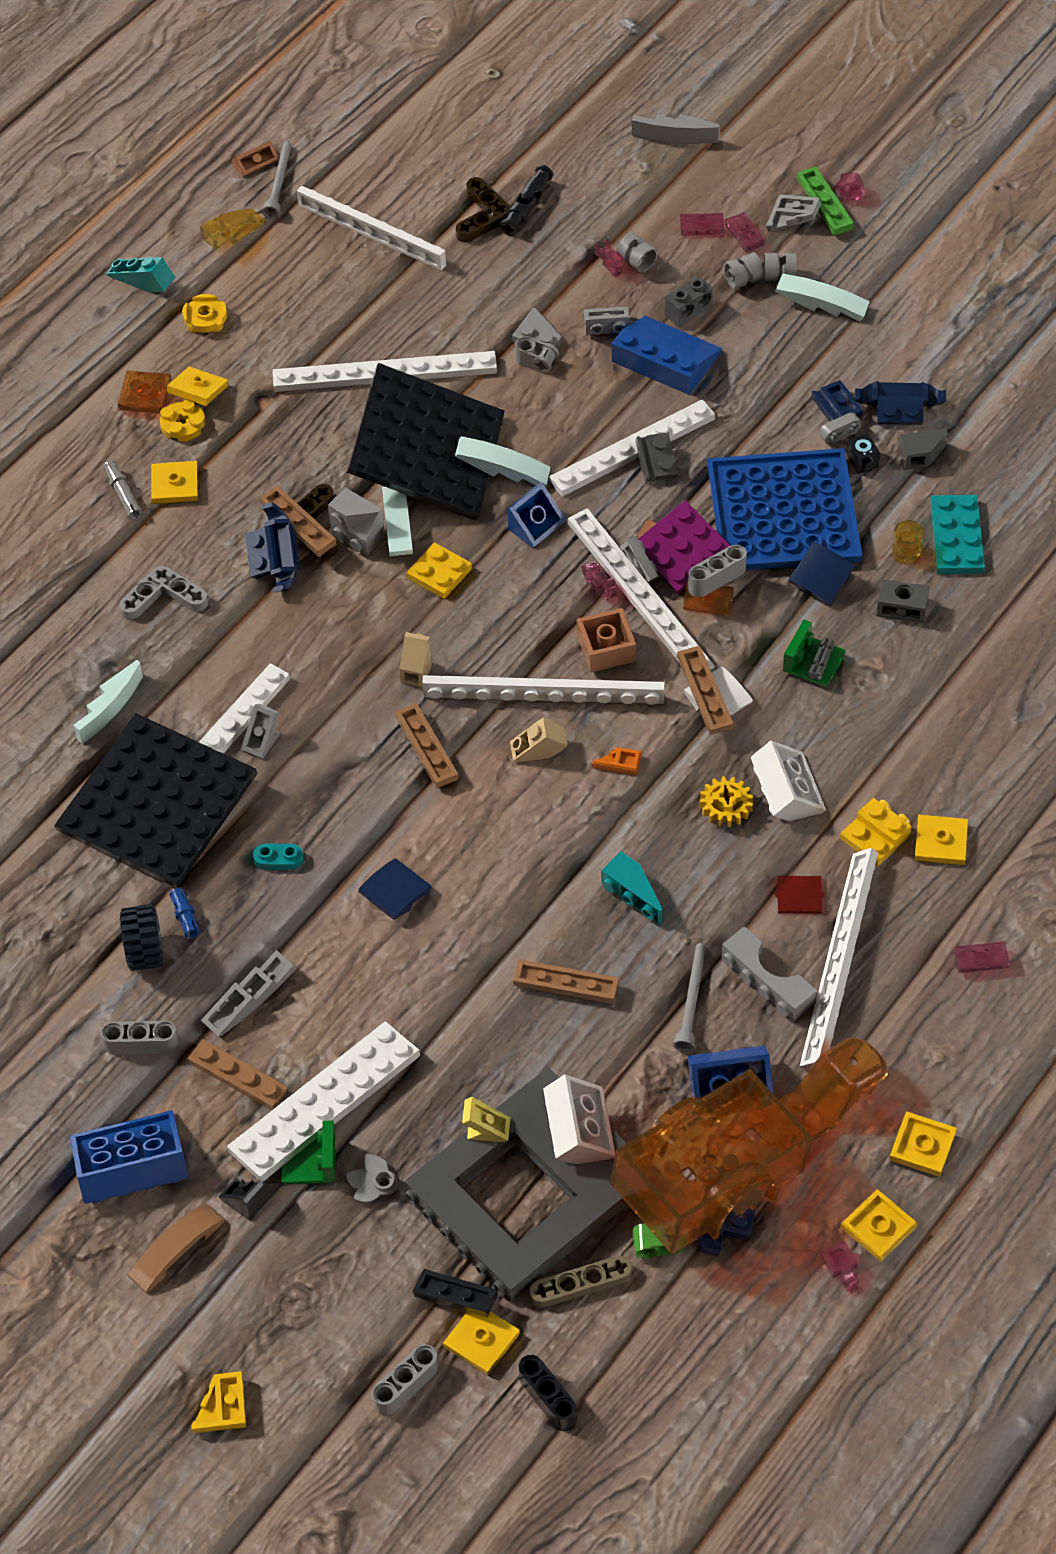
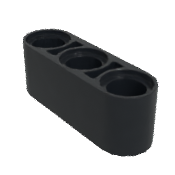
[518,1355,577,1431]

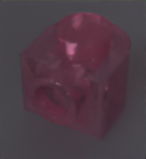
[837,172,865,201]

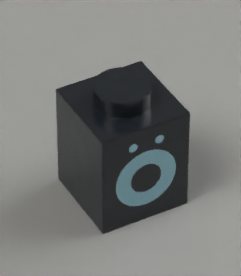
[846,433,880,474]

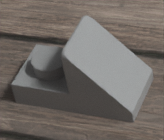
[241,704,280,758]

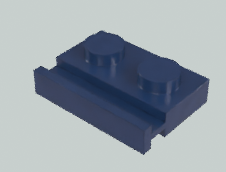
[811,380,863,422]

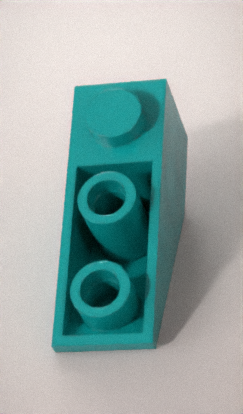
[106,257,175,292]
[601,851,662,924]

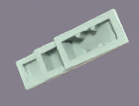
[775,274,870,322]
[455,437,550,486]
[382,487,413,556]
[73,660,143,744]

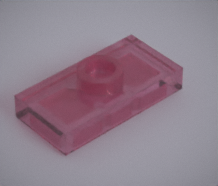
[725,212,765,252]
[680,213,724,235]
[954,941,1010,973]

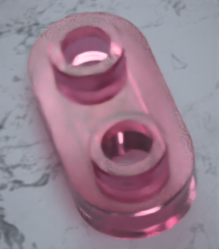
[581,561,618,601]

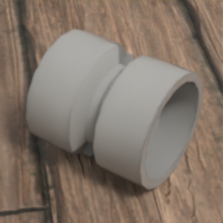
[616,232,658,273]
[724,252,764,289]
[764,253,796,281]

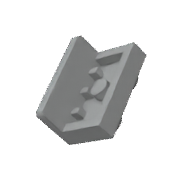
[584,307,630,335]

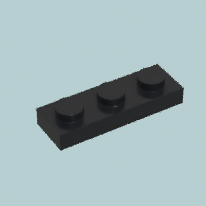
[413,1269,498,1318]

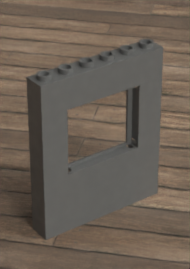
[404,1067,655,1302]

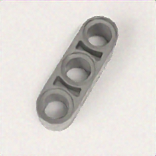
[688,545,747,597]
[101,1021,179,1055]
[372,1344,438,1416]

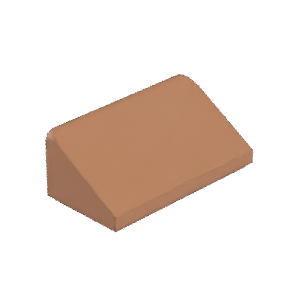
[232,141,280,177]

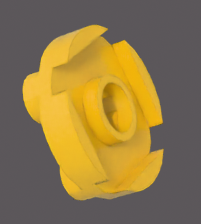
[182,294,227,333]
[160,399,206,442]

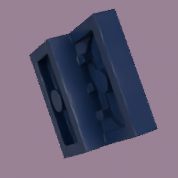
[788,542,856,605]
[358,858,431,920]

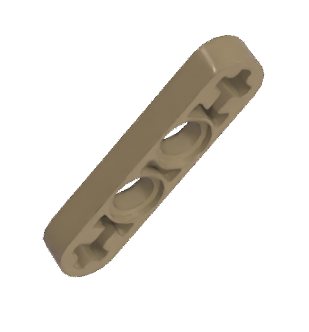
[530,1256,632,1308]

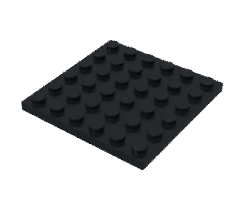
[346,363,505,521]
[54,713,258,888]

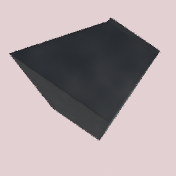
[219,1178,283,1221]

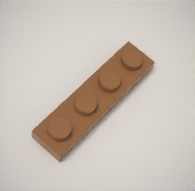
[260,486,337,557]
[677,645,733,735]
[395,703,458,789]
[513,959,619,1004]
[188,1039,288,1110]

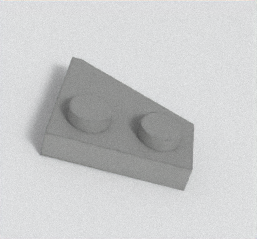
[766,194,821,232]
[512,308,562,351]
[620,535,658,584]

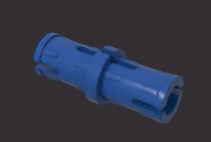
[169,888,200,938]

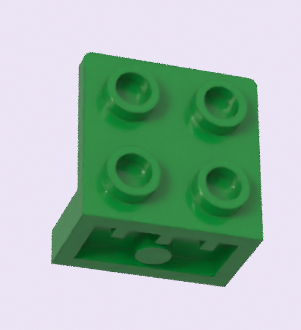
[783,619,846,687]
[282,1120,336,1184]

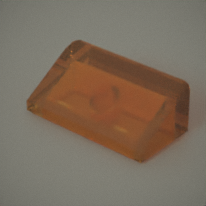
[683,582,734,616]

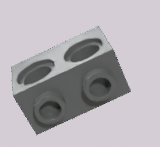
[665,276,713,327]

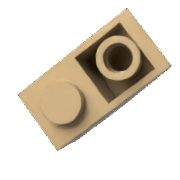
[399,632,432,688]
[510,717,567,763]

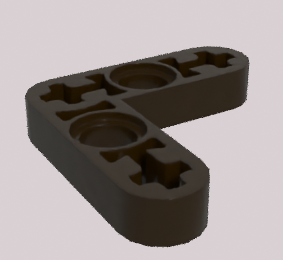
[456,177,510,242]
[296,484,338,558]

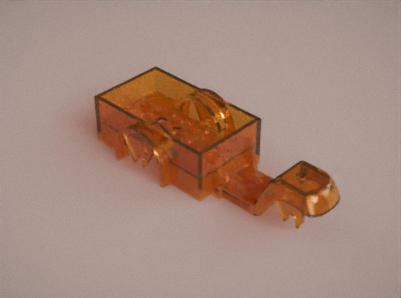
[610,1037,889,1254]

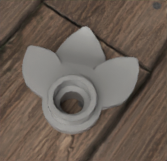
[346,1154,398,1203]

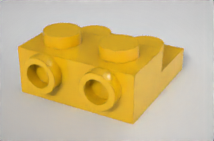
[840,797,911,867]

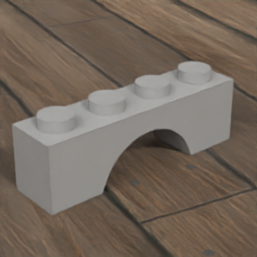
[722,926,817,1022]

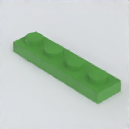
[796,166,854,235]

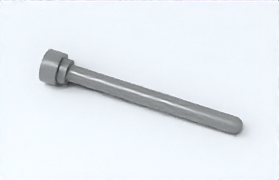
[262,141,291,219]
[673,943,706,1052]

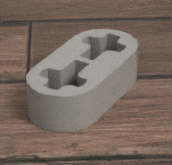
[819,413,862,444]

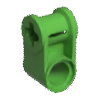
[633,1222,685,1259]

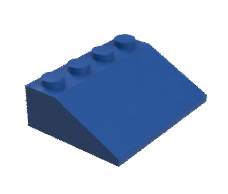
[612,316,722,395]
[70,1110,189,1204]

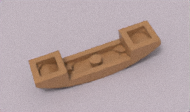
[128,1203,225,1294]

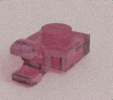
[594,239,623,278]
[821,1241,859,1294]

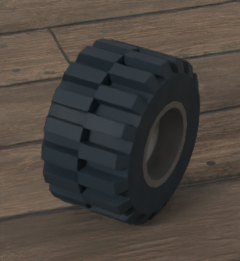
[120,904,164,971]

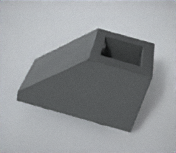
[900,429,947,470]

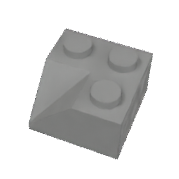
[328,488,385,556]

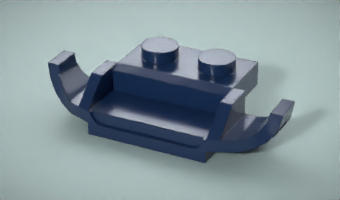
[855,381,946,425]
[245,502,300,593]
[696,1157,760,1257]

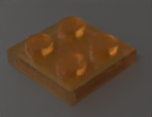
[118,371,171,413]

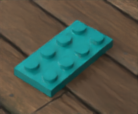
[930,495,985,574]

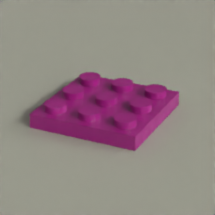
[637,500,730,595]

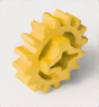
[700,776,753,827]

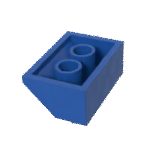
[687,1046,775,1115]

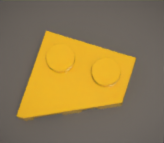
[191,1371,246,1434]

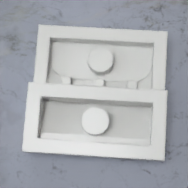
[683,666,753,716]

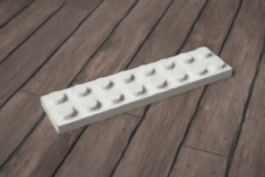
[227,1021,420,1182]

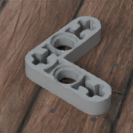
[120,566,208,619]

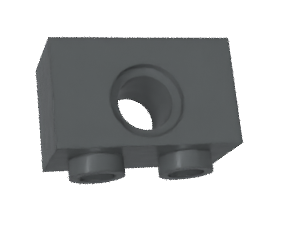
[877,579,930,623]

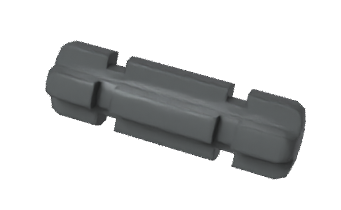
[809,638,834,680]

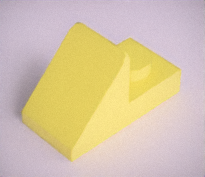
[462,1097,510,1142]

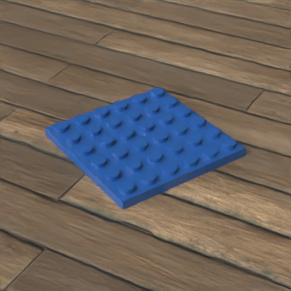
[707,448,863,570]

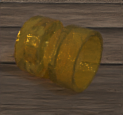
[892,520,924,564]

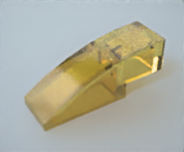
[200,209,266,250]

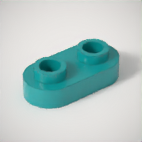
[253,843,304,870]

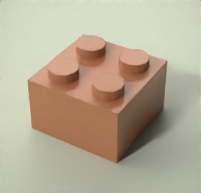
[576,608,636,673]

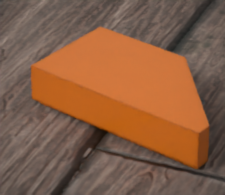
[592,747,641,776]

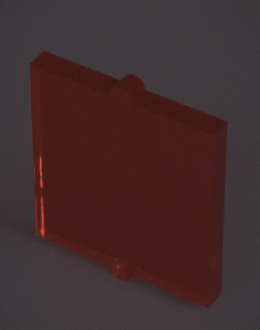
[775,875,824,914]

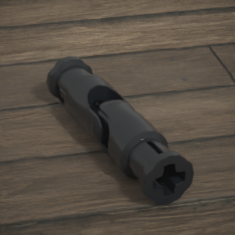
[499,164,554,236]

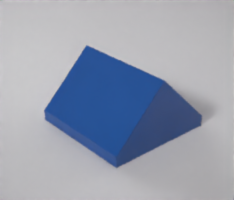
[507,482,566,547]

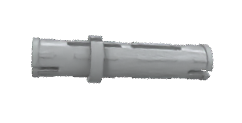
[103,460,143,520]

